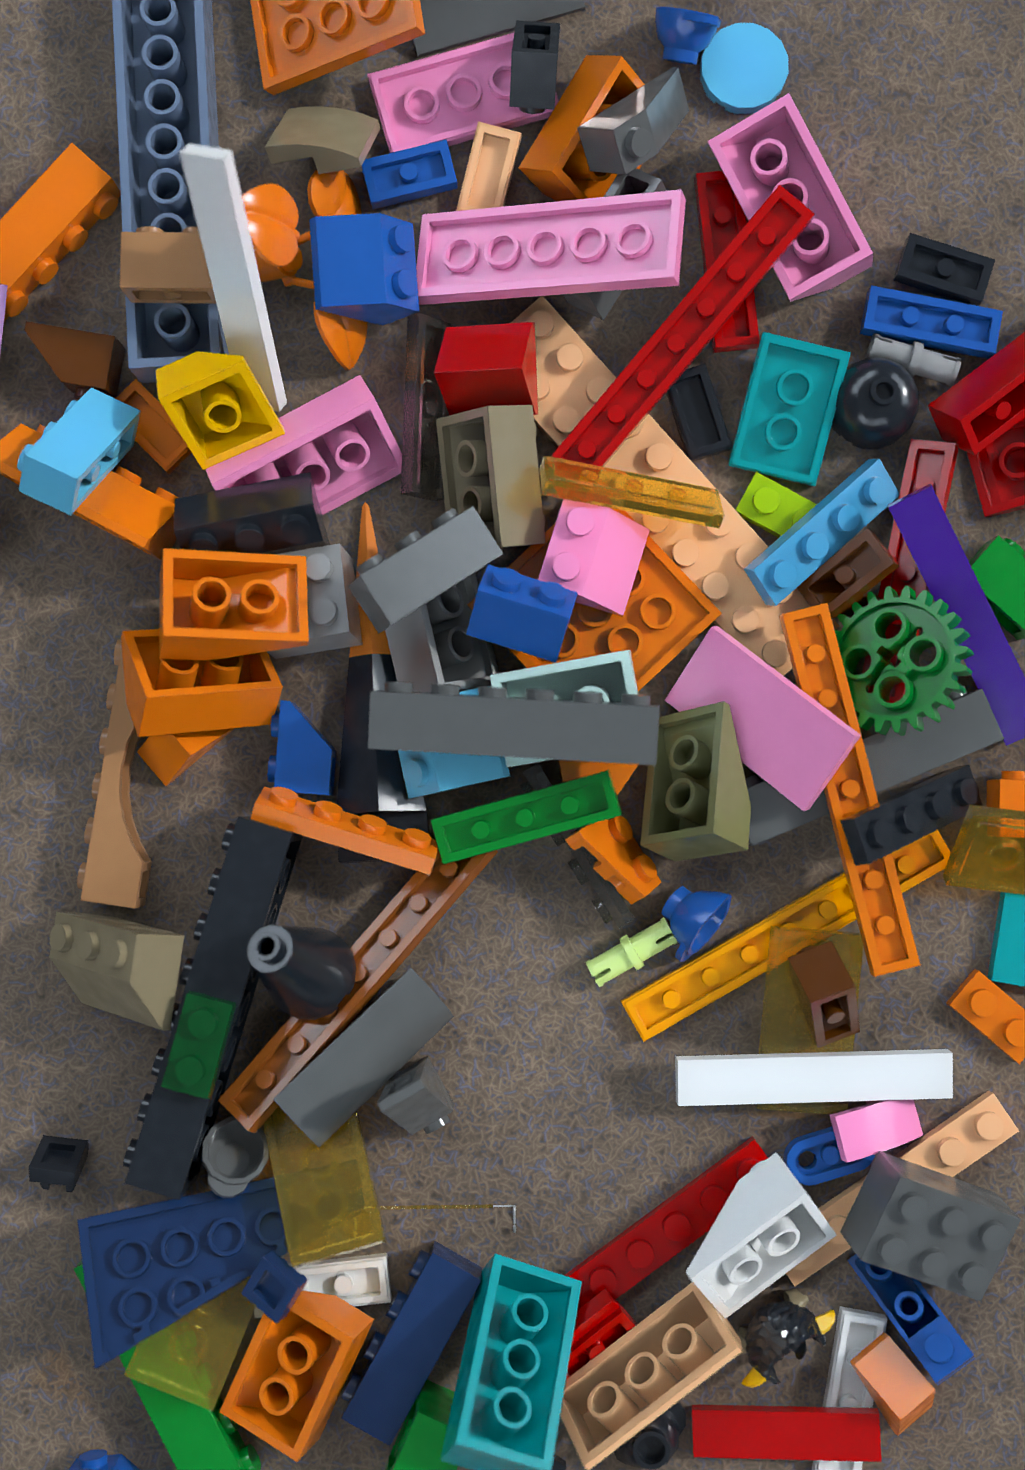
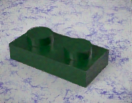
[161,991,236,1099]

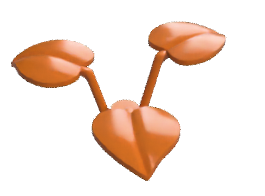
[242,170,368,371]

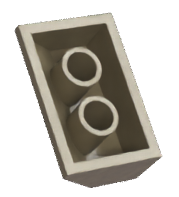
[436,405,546,549]
[49,912,184,1030]

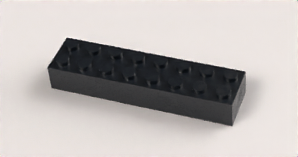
[123,816,303,1200]

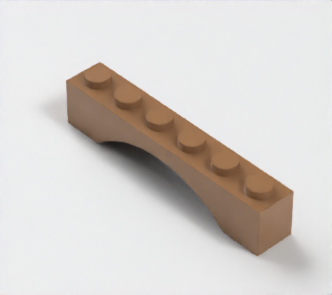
[77,629,152,909]

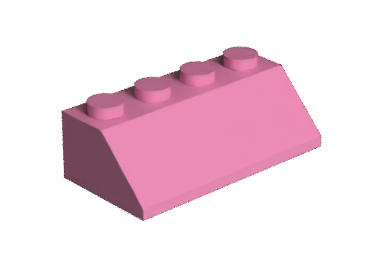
[708,93,873,302]
[205,375,409,515]

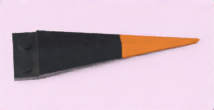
[337,502,429,864]

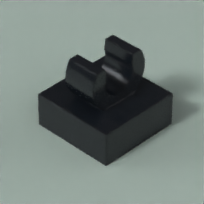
[28,1135,89,1192]

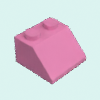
[538,494,650,617]

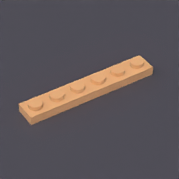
[786,1091,1019,1286]

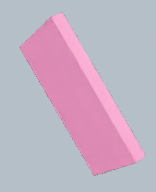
[367,33,558,153]
[665,626,861,811]

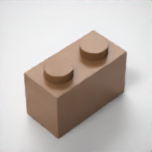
[120,226,217,304]

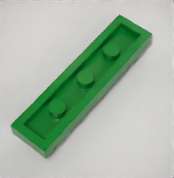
[430,769,622,864]

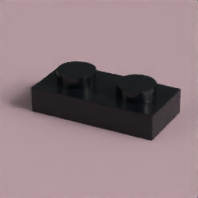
[893,233,995,306]

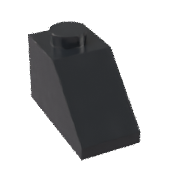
[509,20,560,114]

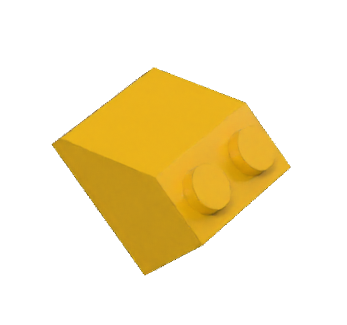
[155,351,285,470]

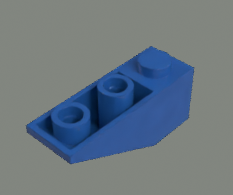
[847,1254,975,1386]

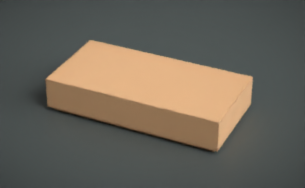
[456,121,522,211]

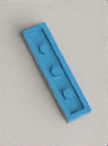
[744,459,900,606]

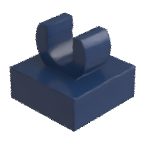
[241,1250,308,1324]

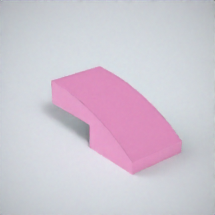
[829,1100,923,1163]

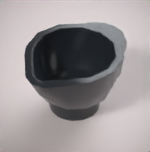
[614,1401,686,1470]

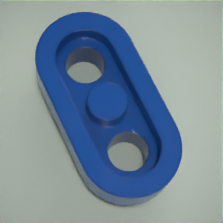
[783,1126,875,1186]

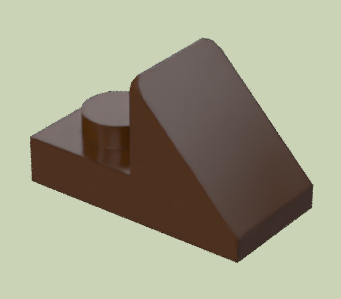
[797,528,899,619]

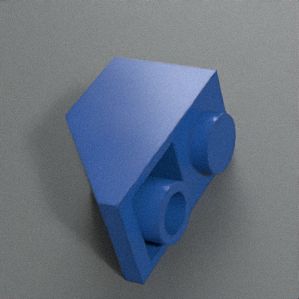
[267,700,337,796]

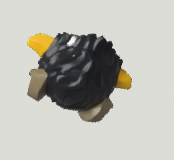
[736,1288,835,1388]

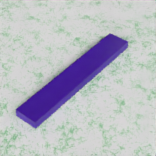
[888,483,1025,746]

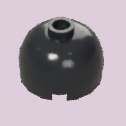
[832,357,919,449]

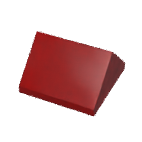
[434,322,538,415]

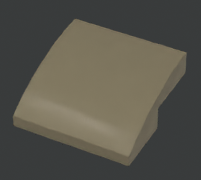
[265,106,381,174]

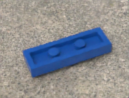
[860,285,1003,359]

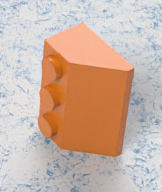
[519,55,645,202]
[121,629,283,737]
[219,1290,374,1462]

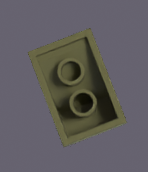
[640,701,751,862]

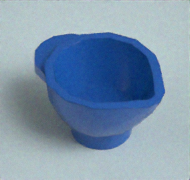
[655,7,721,65]
[661,886,732,962]

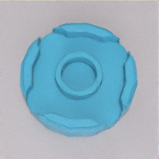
[700,23,788,114]

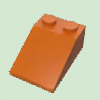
[159,548,309,660]

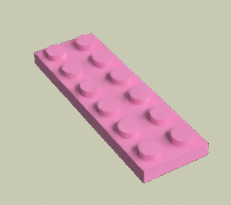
[416,190,686,305]

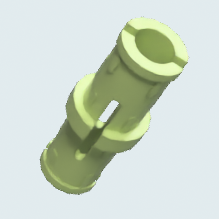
[585,917,678,987]

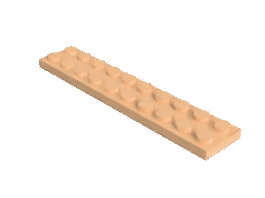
[511,296,839,676]

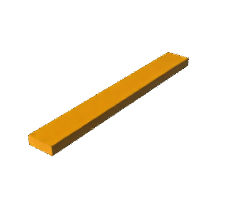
[621,830,956,1042]

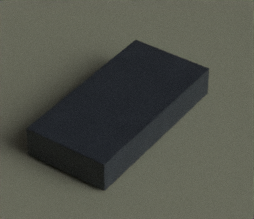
[666,364,732,462]

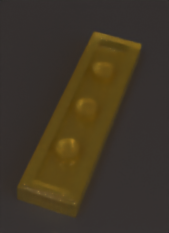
[539,456,725,529]

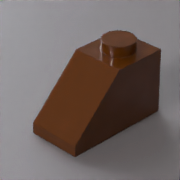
[24,321,125,400]
[788,941,860,1048]

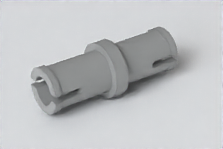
[866,334,961,386]

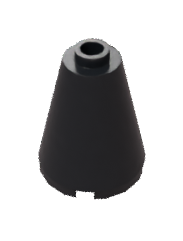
[247,925,357,1020]

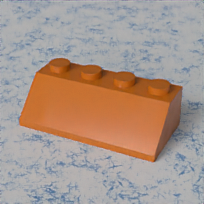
[0,423,179,561]

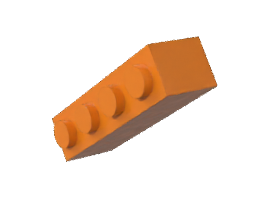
[0,143,121,322]

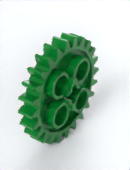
[834,586,974,736]

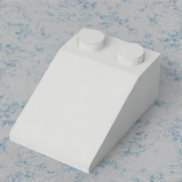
[686,1152,837,1319]

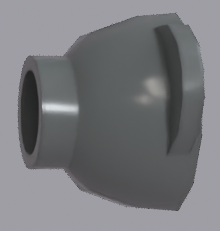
[202,1115,269,1198]

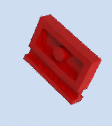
[566,1288,638,1379]

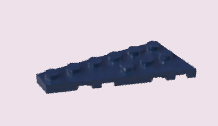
[77,1160,365,1369]

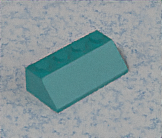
[440,1254,582,1470]

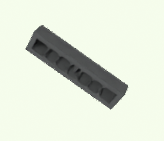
[273,968,454,1147]

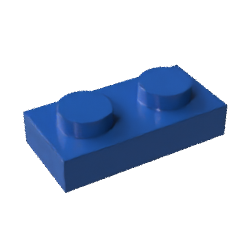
[362,139,458,210]

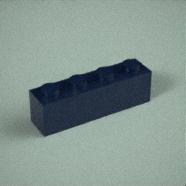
[340,1241,482,1446]

